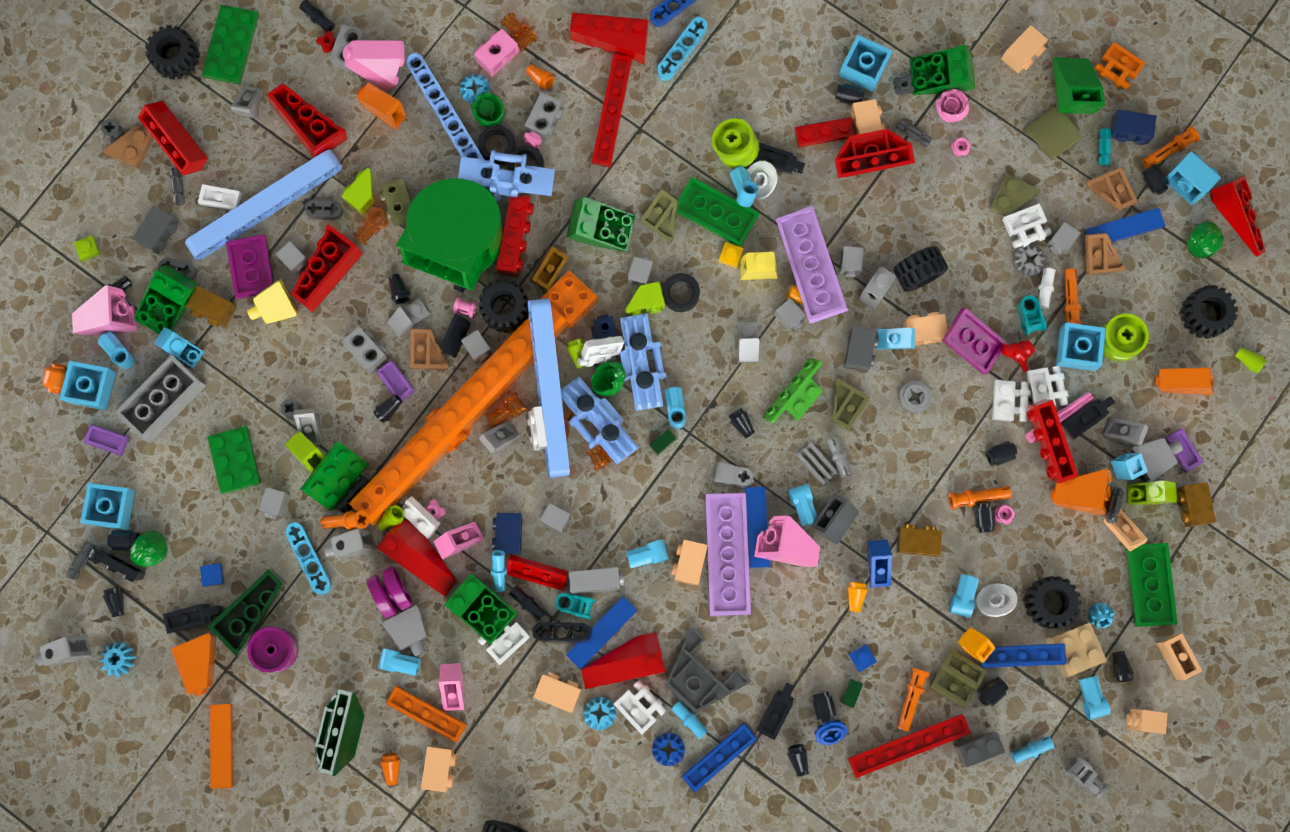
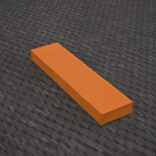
[385,685,467,743]
[210,704,233,789]

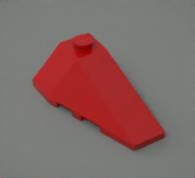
[1210,175,1266,257]
[581,632,665,689]

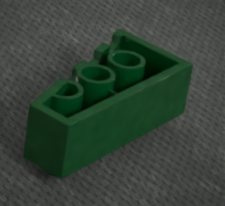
[208,568,286,656]

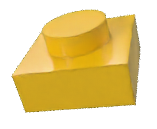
[718,242,744,268]

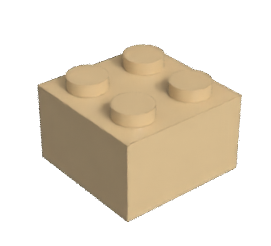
[1046,623,1107,677]

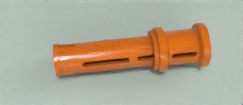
[1142,126,1200,169]
[1064,268,1083,325]
[948,486,1012,510]
[320,510,370,530]
[897,667,930,732]

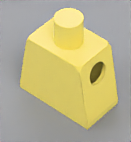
[740,252,778,280]
[247,278,299,324]

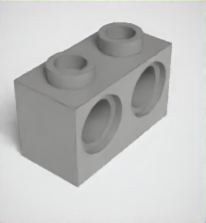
[329,24,368,73]
[525,92,564,141]
[341,326,388,374]

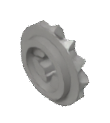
[1014,245,1046,276]
[899,381,931,413]

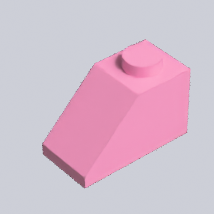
[433,521,484,559]
[439,663,464,711]

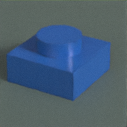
[848,644,877,672]

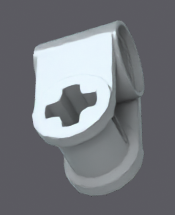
[714,462,753,488]

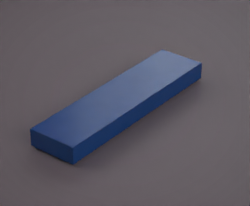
[1084,208,1166,243]
[745,487,770,568]
[566,597,637,670]
[982,643,1067,668]
[681,723,757,793]

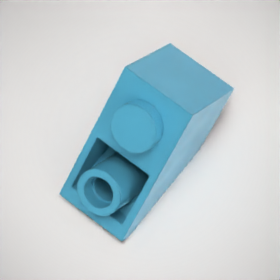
[153,327,204,368]

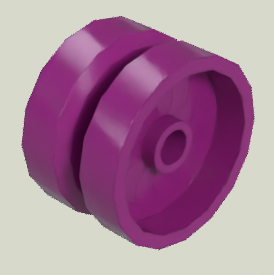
[366,566,413,619]
[247,627,299,673]

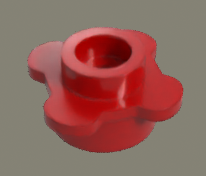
[316,31,336,53]

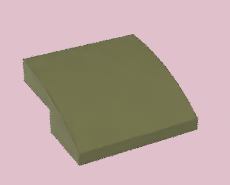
[1026,107,1082,160]
[929,649,987,709]

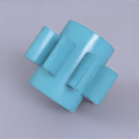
[1087,603,1115,628]

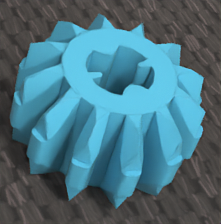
[99,642,136,677]

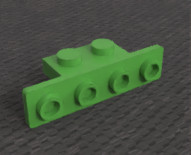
[762,358,823,423]

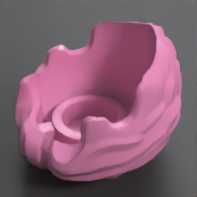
[935,89,969,122]

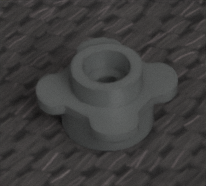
[893,75,914,95]

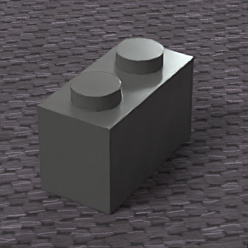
[132,206,179,255]
[844,325,879,372]
[811,494,859,545]
[954,732,1005,767]

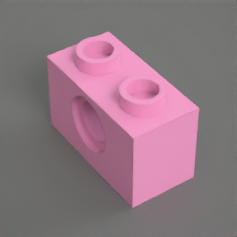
[474,29,519,77]

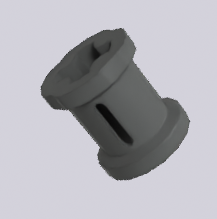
[101,119,125,142]
[280,399,302,420]

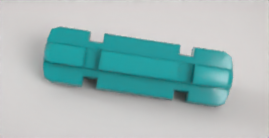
[1098,128,1112,166]

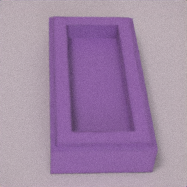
[376,360,415,401]
[83,424,130,456]
[1164,428,1204,473]

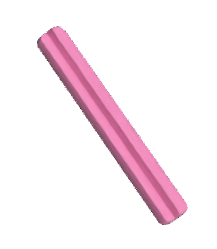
[1025,392,1094,443]

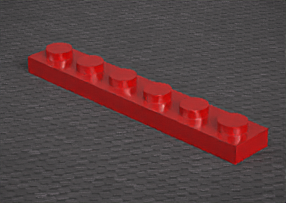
[592,53,633,167]
[847,714,971,778]

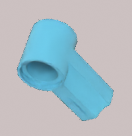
[730,166,758,207]
[97,331,135,369]
[664,387,686,429]
[788,484,817,526]
[626,540,669,569]
[949,574,979,618]
[377,648,421,676]
[1078,676,1111,720]

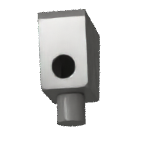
[859,266,897,310]
[1129,438,1183,482]
[324,529,377,558]
[382,605,429,657]
[35,636,91,667]

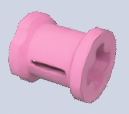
[453,297,477,319]

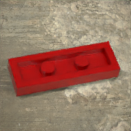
[794,117,855,148]
[507,554,569,591]

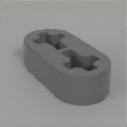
[304,200,343,220]
[158,258,197,280]

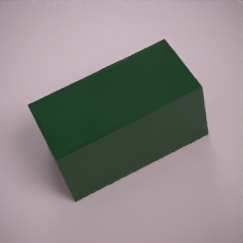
[649,429,676,456]
[840,679,863,708]

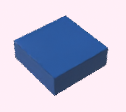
[200,563,224,587]

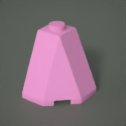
[343,40,405,91]
[72,285,138,336]
[754,515,820,567]

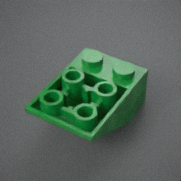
[910,45,976,95]
[1052,57,1105,114]
[566,197,635,252]
[133,265,200,334]
[444,573,517,645]

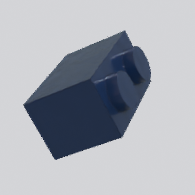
[1111,109,1157,145]
[492,513,523,555]

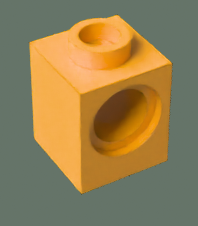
[958,627,995,663]

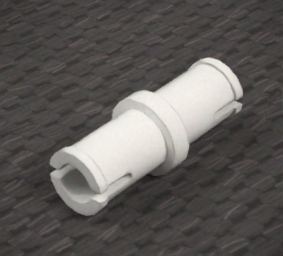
[1038,268,1056,309]

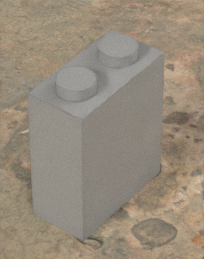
[569,567,624,595]

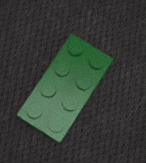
[202,4,259,85]
[677,177,760,247]
[1126,543,1178,627]

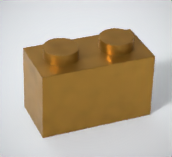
[528,246,569,291]
[186,286,237,328]
[1177,482,1216,527]
[897,524,942,557]

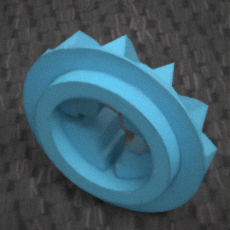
[459,73,490,104]
[583,697,616,730]

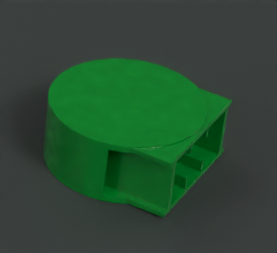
[396,178,503,291]

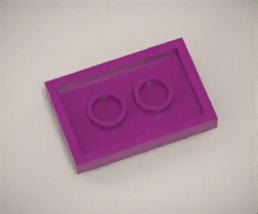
[226,234,274,300]
[941,308,1007,375]

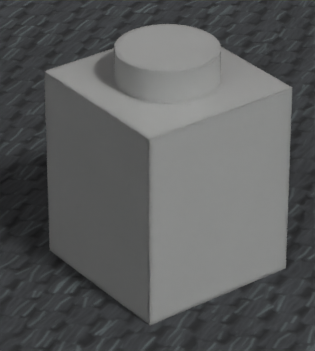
[1047,222,1080,256]
[275,241,309,275]
[839,246,863,278]
[628,256,653,287]
[774,298,806,333]
[461,330,492,363]
[259,487,289,520]
[539,503,572,534]

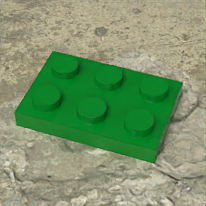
[207,426,261,494]
[300,441,368,511]

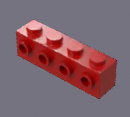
[138,101,208,175]
[496,195,534,278]
[1026,399,1078,483]

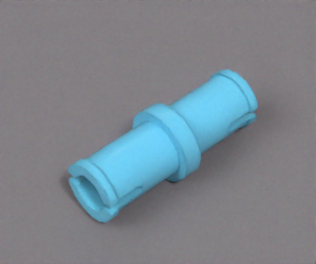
[491,550,507,592]
[671,700,709,740]
[1010,736,1054,764]

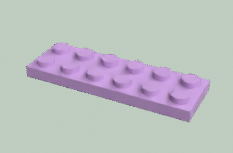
[776,206,848,324]
[705,493,751,616]

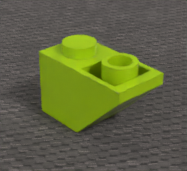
[342,167,375,216]
[625,281,665,317]
[284,431,325,474]
[1127,481,1177,505]

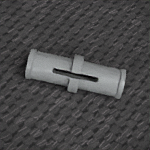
[826,436,853,478]

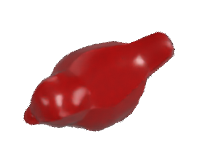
[1000,339,1035,372]

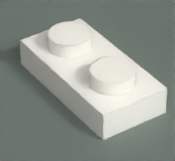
[198,184,242,211]
[402,496,440,539]

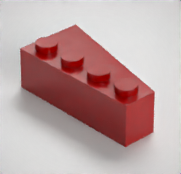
[570,12,648,65]
[267,83,347,158]
[291,224,363,313]

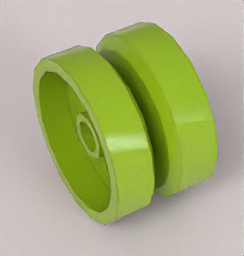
[712,118,759,169]
[1102,313,1149,362]

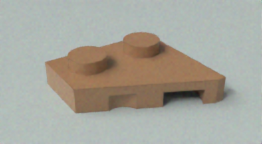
[103,126,154,169]
[1086,167,1138,211]
[1085,233,1125,275]
[410,329,448,370]

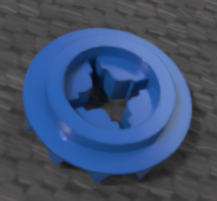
[814,719,847,745]
[652,733,685,766]

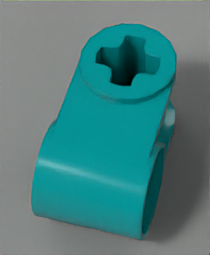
[1017,295,1047,335]
[555,593,595,620]

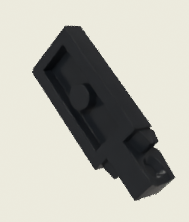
[753,142,805,174]
[1062,396,1115,440]
[88,548,146,582]
[163,604,223,634]
[756,683,795,740]

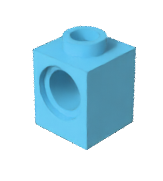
[1111,453,1148,480]

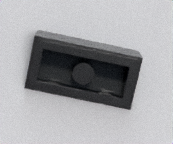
[440,314,471,358]

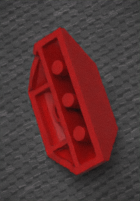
[834,129,915,179]

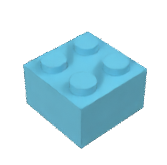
[839,35,893,92]
[1166,151,1221,206]
[1056,322,1106,371]
[60,361,116,411]
[80,483,136,530]

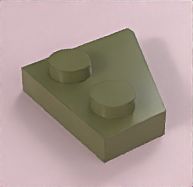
[989,174,1041,217]
[640,188,679,243]
[832,378,870,432]

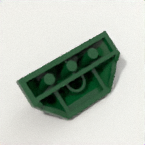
[315,689,365,776]

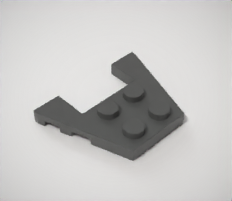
[665,627,751,713]

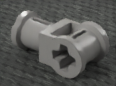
[1065,757,1109,799]

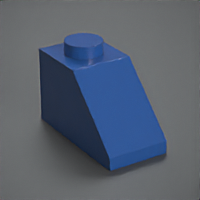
[867,539,892,588]

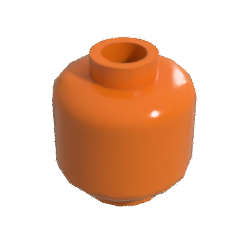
[42,363,67,394]

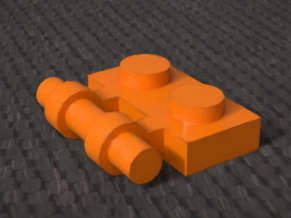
[1094,42,1146,90]

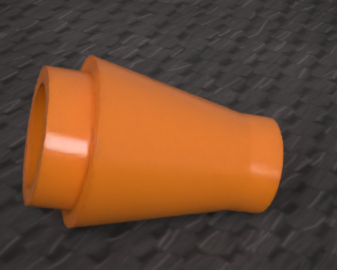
[526,64,555,90]
[380,753,401,785]

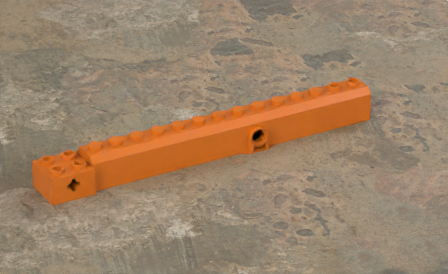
[349,270,598,526]

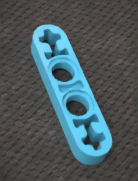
[657,17,708,81]
[285,523,332,595]

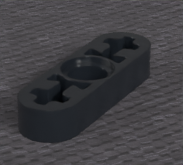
[532,622,592,643]

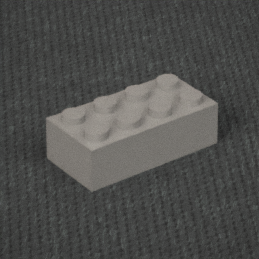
[114,355,206,443]

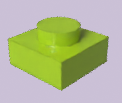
[74,235,101,262]

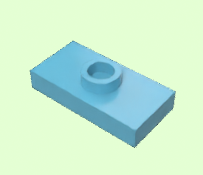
[876,328,916,350]

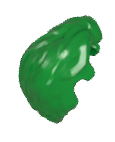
[471,92,505,127]
[1187,221,1224,258]
[591,361,625,396]
[130,530,168,567]

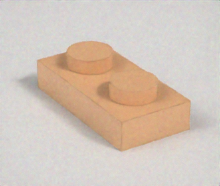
[1104,509,1148,551]

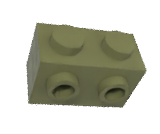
[379,178,412,226]

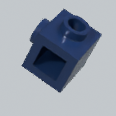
[591,315,617,339]

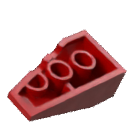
[377,517,457,597]

